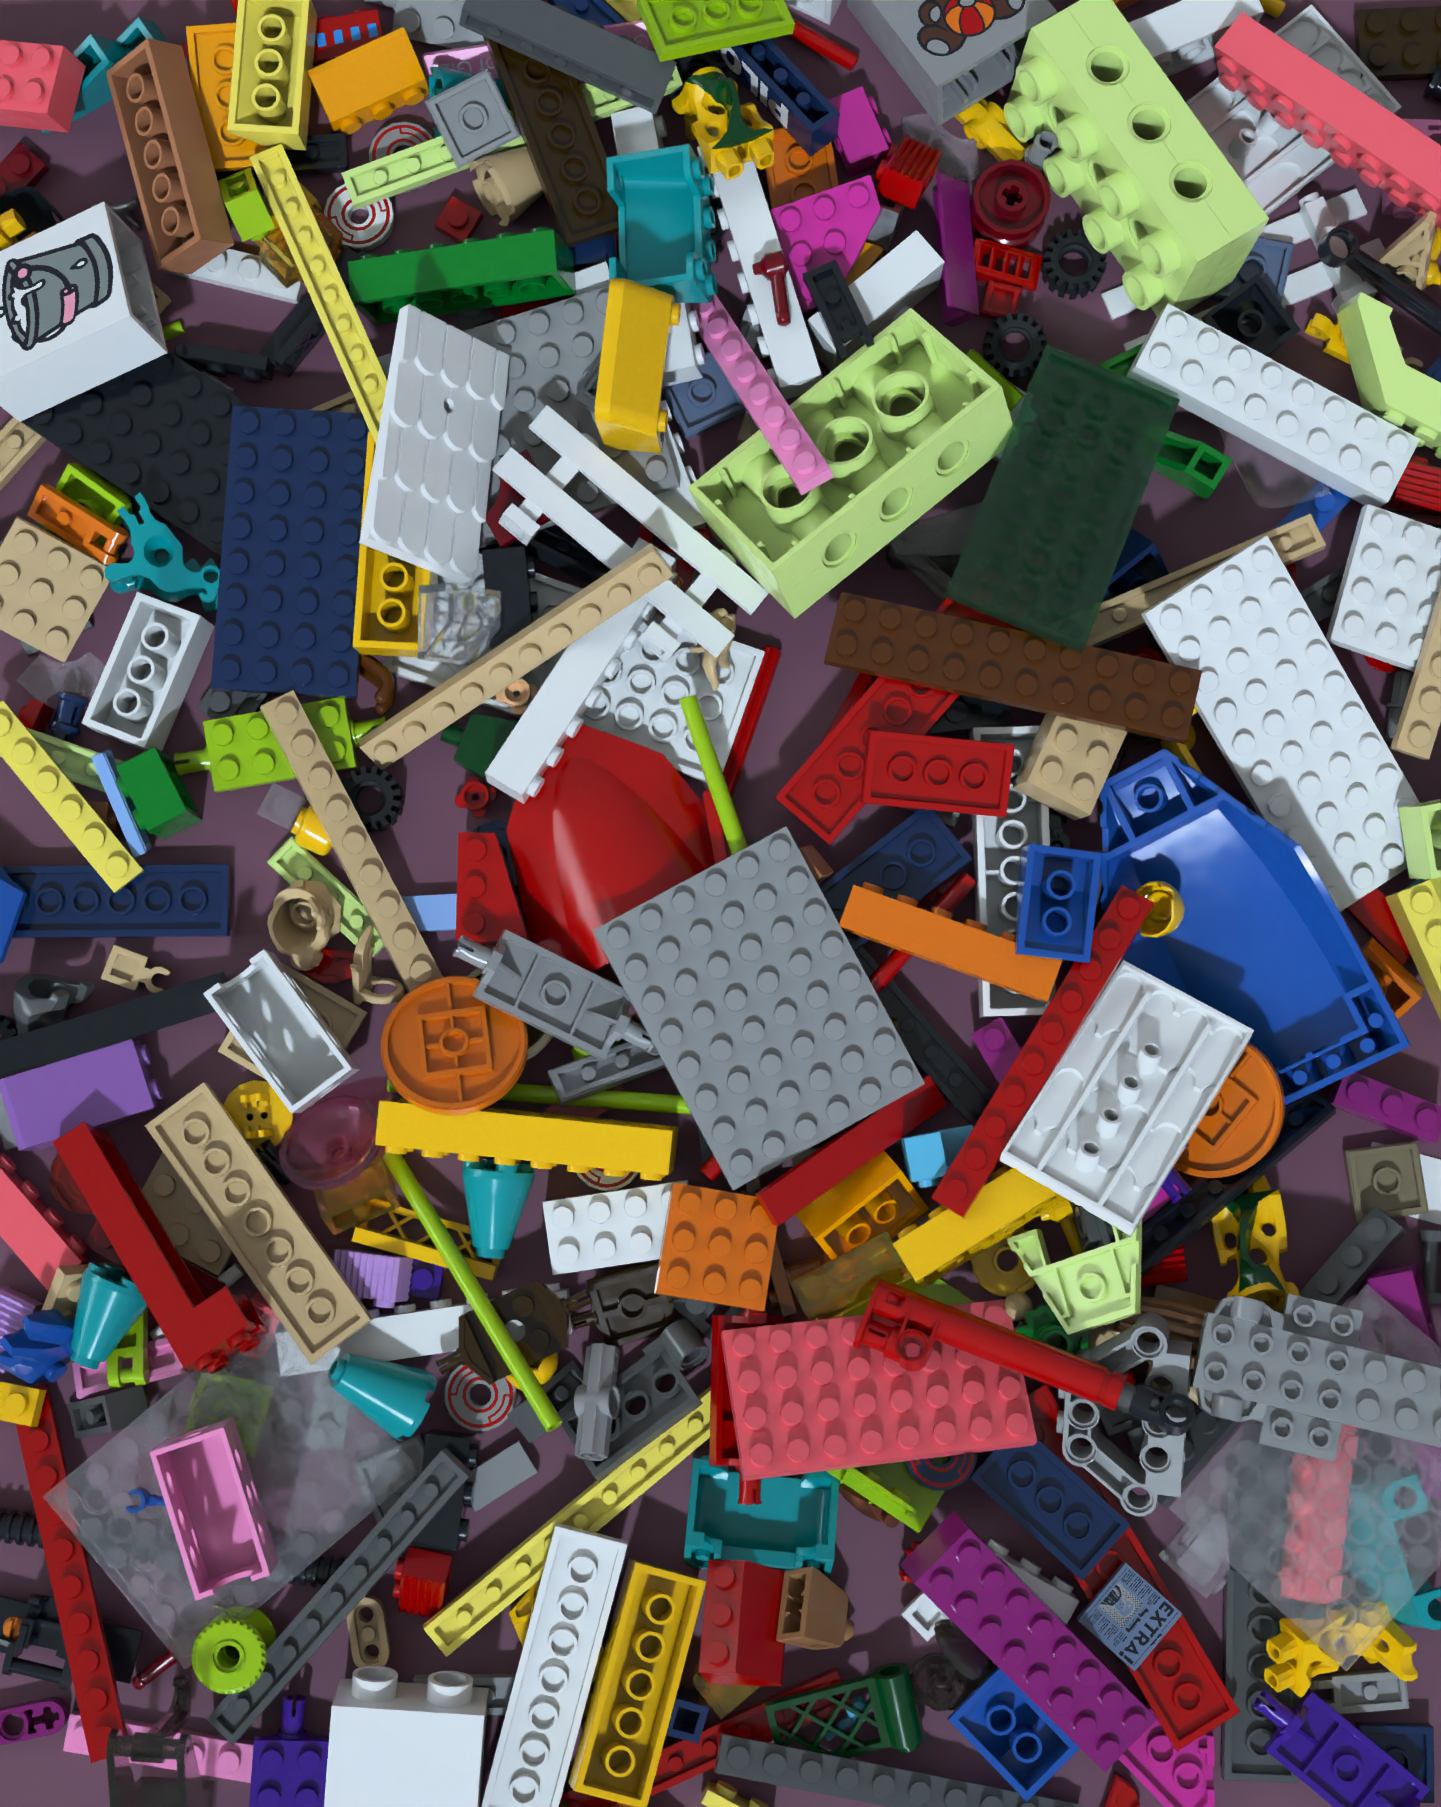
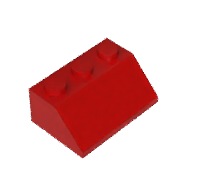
[698,1560,785,1686]

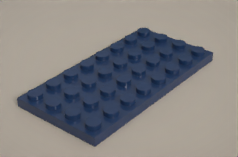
[211,406,370,699]

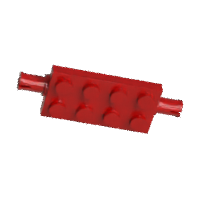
[709,1308,784,1505]

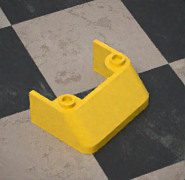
[595,277,681,454]

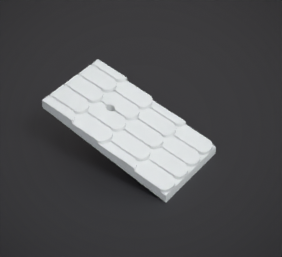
[1186,4,1402,215]
[359,304,510,584]
[1000,960,1254,1236]

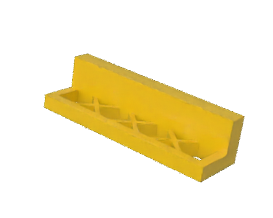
[351,1198,501,1281]

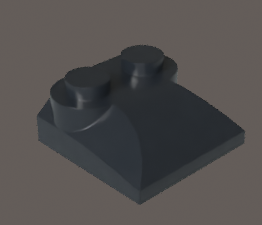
[1201,274,1301,356]

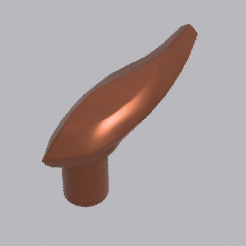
[839,1483,899,1528]

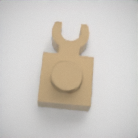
[101,944,171,993]

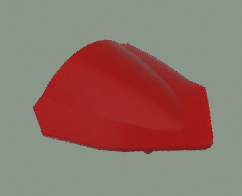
[506,724,715,973]

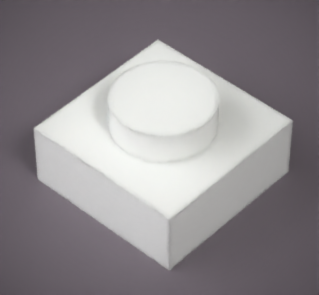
[901,1591,949,1642]

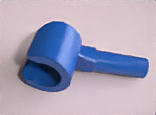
[126,1487,166,1513]

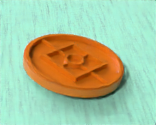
[381,976,529,1115]
[1174,1042,1285,1178]

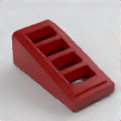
[973,238,1043,292]

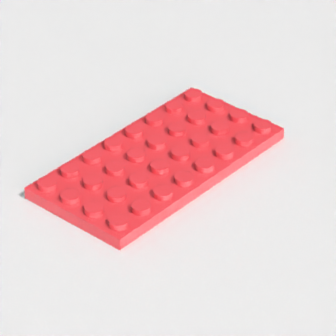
[721,1299,1038,1481]

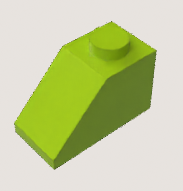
[218,167,275,242]

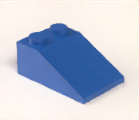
[1015,843,1102,963]
[948,1667,1080,1802]

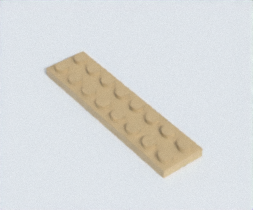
[145,1082,373,1365]

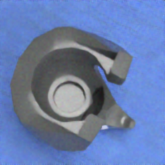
[13,974,95,1035]

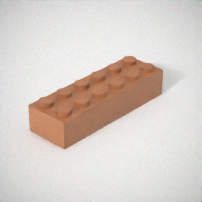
[106,38,234,274]

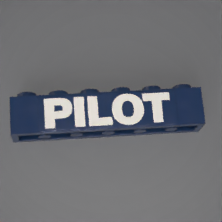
[713,39,840,157]

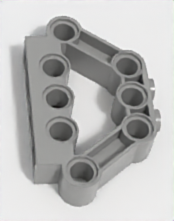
[1056,1313,1193,1516]

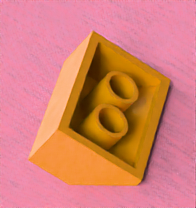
[307,27,429,135]
[795,1151,929,1276]

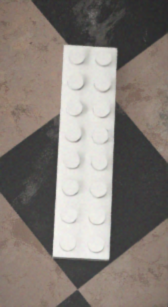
[481,1523,628,1807]

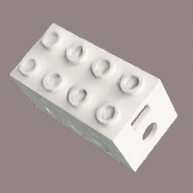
[203,949,360,1114]

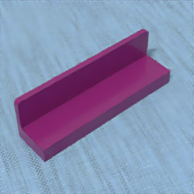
[933,173,979,327]

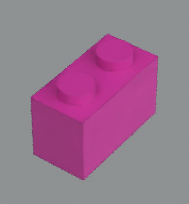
[828,86,892,178]

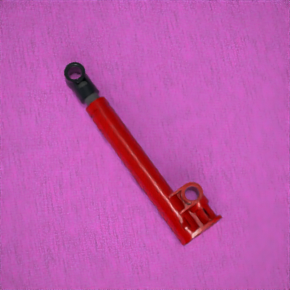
[853,1279,1195,1436]

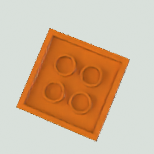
[654,1183,777,1311]

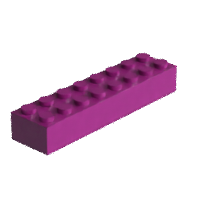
[900,1511,1157,1772]

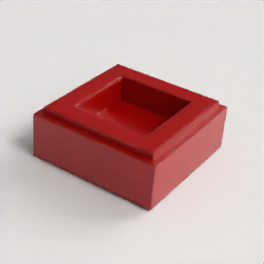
[979,279,1023,320]

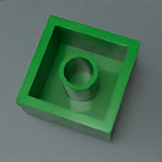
[116,747,202,840]

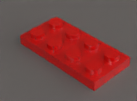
[860,729,1015,817]

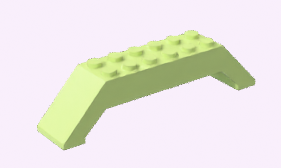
[1336,292,1441,459]

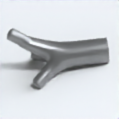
[92,196,141,229]

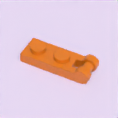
[27,484,129,565]

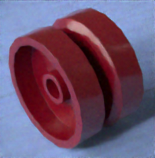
[970,159,1051,250]

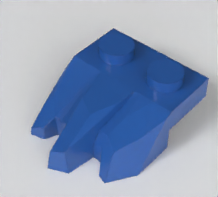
[0,1309,75,1384]

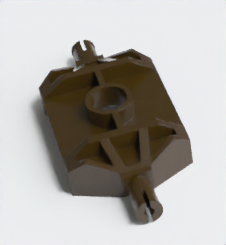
[436,1279,592,1385]

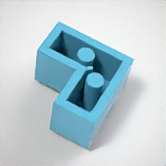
[900,1125,973,1188]

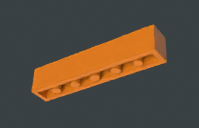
[839,882,1063,1003]

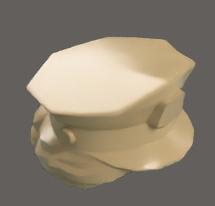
[267,879,341,971]

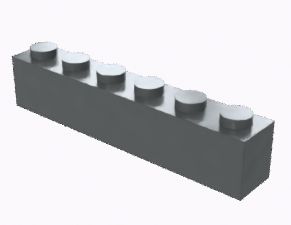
[459,0,677,115]

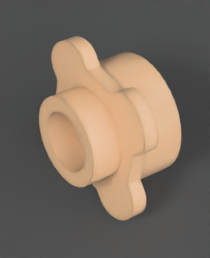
[495,677,538,715]

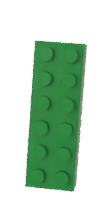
[348,227,576,325]

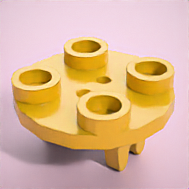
[223,1080,294,1151]

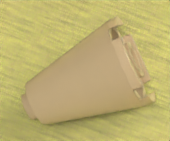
[470,146,544,226]

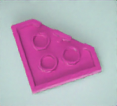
[769,175,882,315]
[1118,1705,1215,1807]

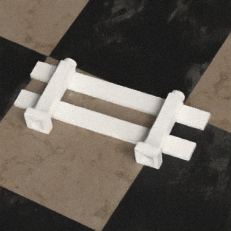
[1101,188,1385,351]
[492,405,769,662]

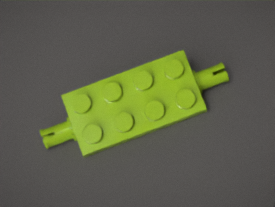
[174,698,387,793]

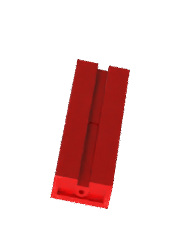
[52,1122,269,1374]

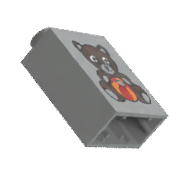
[847,0,1057,126]

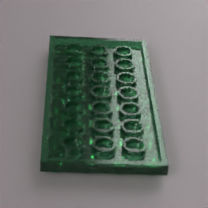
[944,345,1180,653]

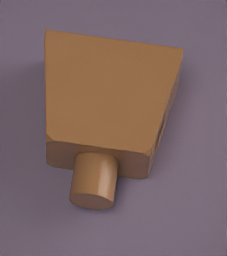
[776,1566,855,1650]

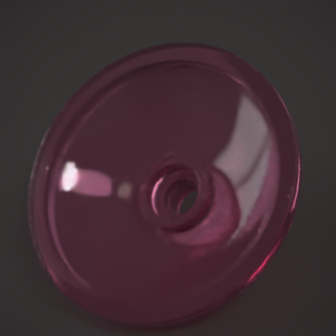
[279,1095,381,1191]

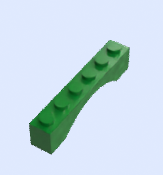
[1025,351,1232,500]

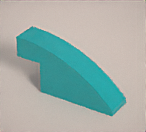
[41,17,169,134]

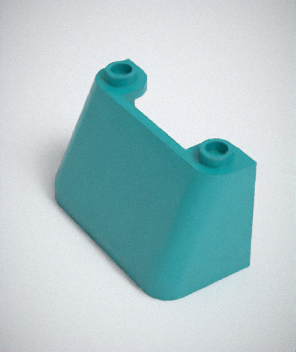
[683,1455,839,1578]

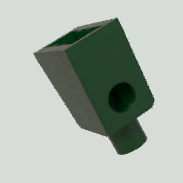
[440,713,518,782]

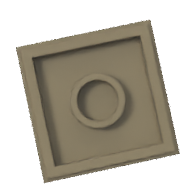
[1343,1140,1429,1223]

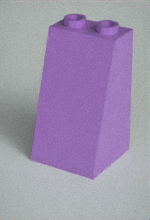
[0,1039,163,1151]

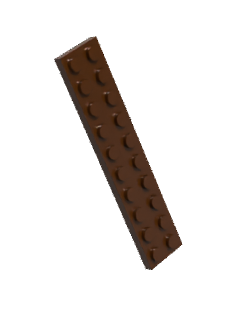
[824,592,1202,744]

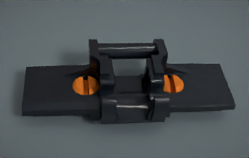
[0,1593,144,1690]

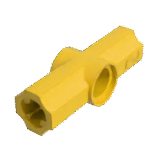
[954,99,1030,162]

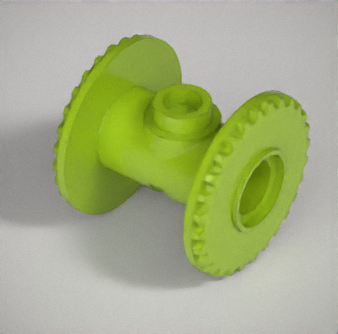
[192,1605,277,1694]

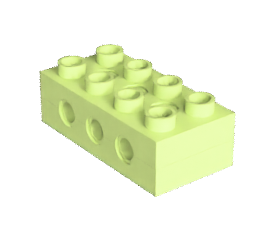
[1004,0,1269,316]
[688,308,1017,619]

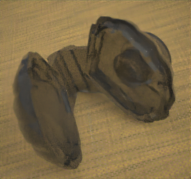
[910,1619,998,1712]

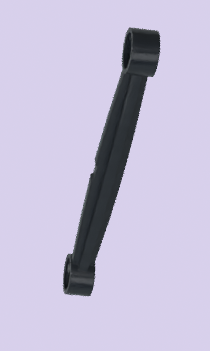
[1317,226,1441,337]

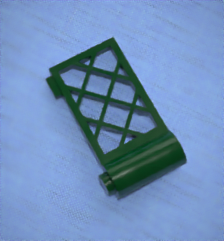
[764,1662,925,1758]

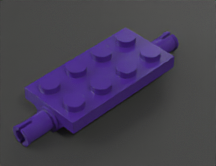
[1253,1688,1430,1807]
[249,1695,329,1807]

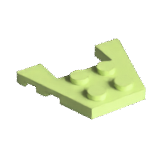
[1007,1220,1142,1336]

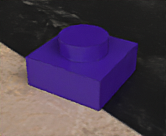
[408,1259,445,1300]

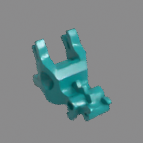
[104,493,220,613]

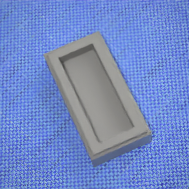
[469,1439,539,1512]

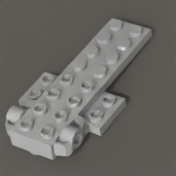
[1190,1294,1441,1462]

